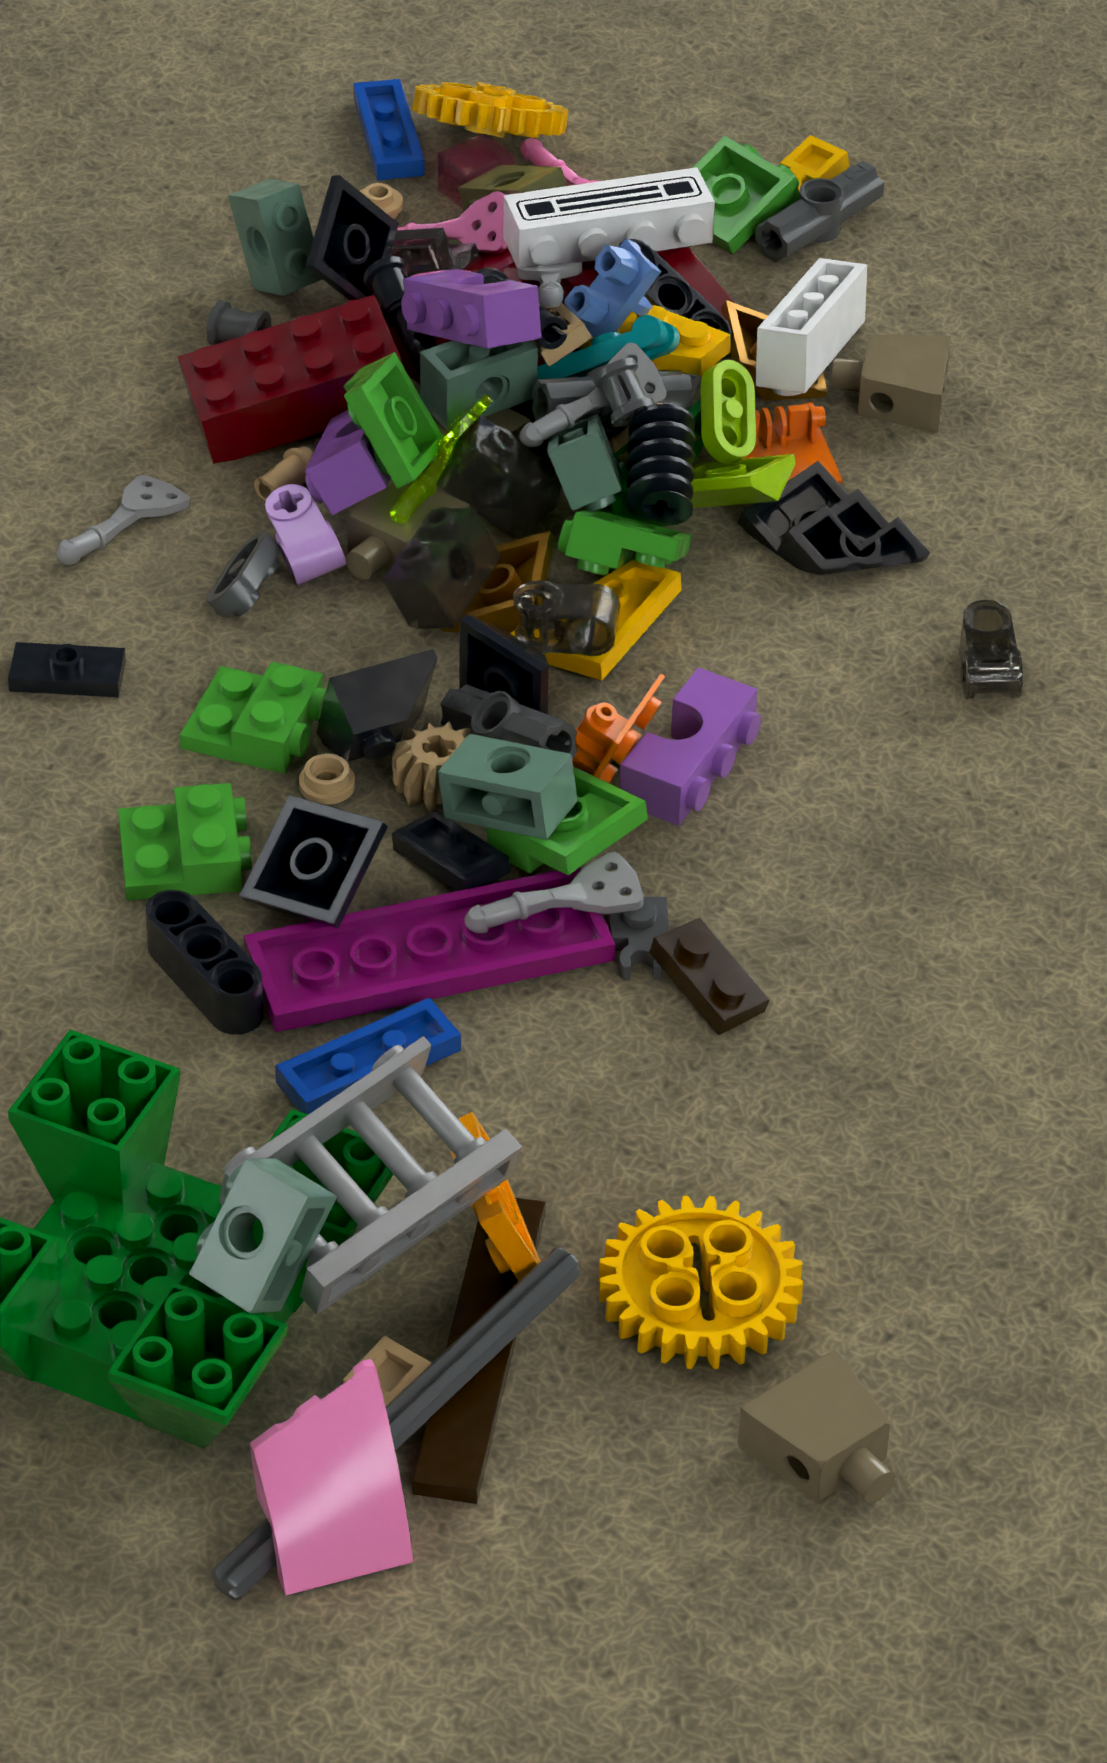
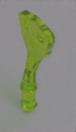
[389,393,493,524]

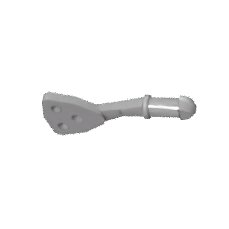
[517,262,582,308]
[519,343,667,447]
[56,475,190,565]
[464,852,644,933]

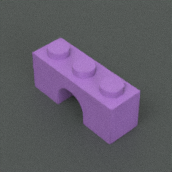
[401,269,541,348]
[305,410,391,515]
[620,667,761,826]

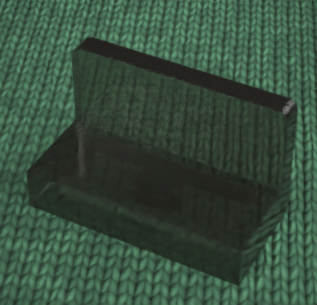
[390,228,479,278]

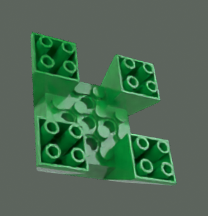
[0,1029,394,1448]

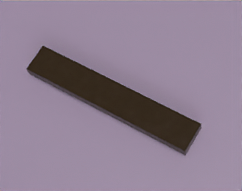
[413,1197,546,1504]

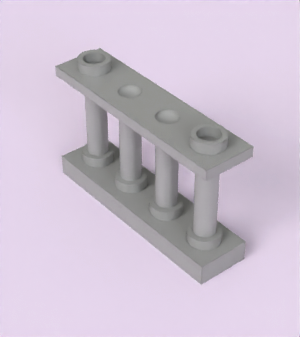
[218,1036,522,1315]

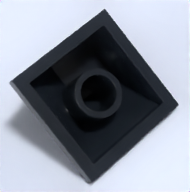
[306,175,399,301]
[459,614,549,715]
[316,649,438,762]
[239,795,388,929]

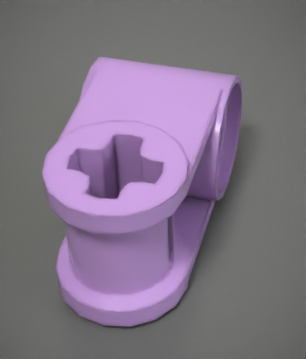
[265,484,346,586]

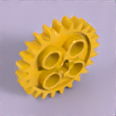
[412,82,569,138]
[598,1195,803,1369]

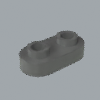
[206,531,281,617]

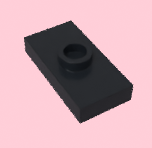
[8,642,126,697]
[392,810,510,891]

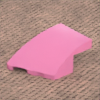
[250,1359,413,1596]

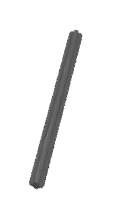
[211,1247,581,1600]

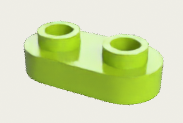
[700,360,756,464]

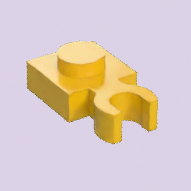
[780,135,849,191]

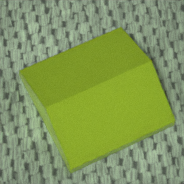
[690,454,796,508]

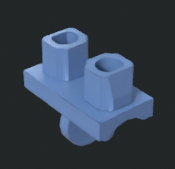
[564,239,661,338]

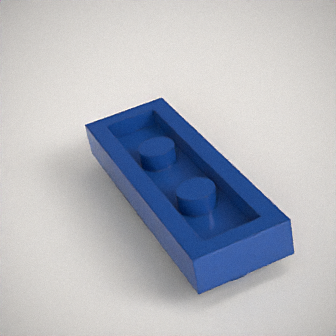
[353,79,425,180]
[275,998,461,1114]

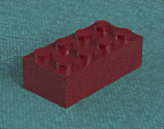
[178,295,402,464]

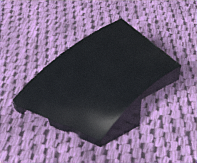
[737,461,930,575]

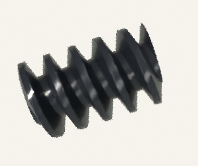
[626,404,695,526]

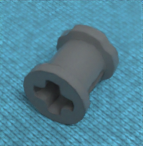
[206,300,271,345]
[592,358,655,427]

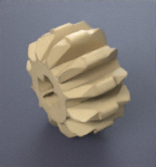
[392,721,471,813]

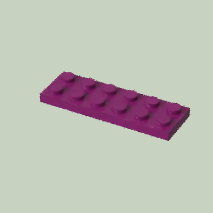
[244,868,615,1032]

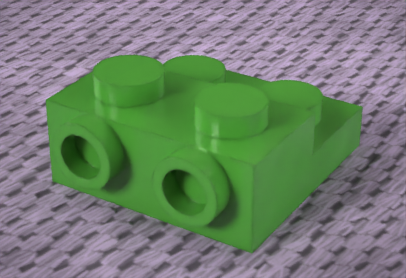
[692,136,799,255]
[344,352,447,489]
[558,509,693,575]
[180,661,326,774]
[486,766,648,875]
[118,783,252,900]

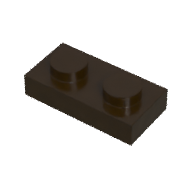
[649,918,769,1035]

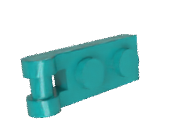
[537,315,680,380]

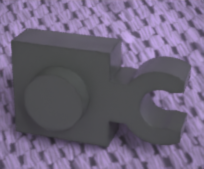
[609,897,669,980]

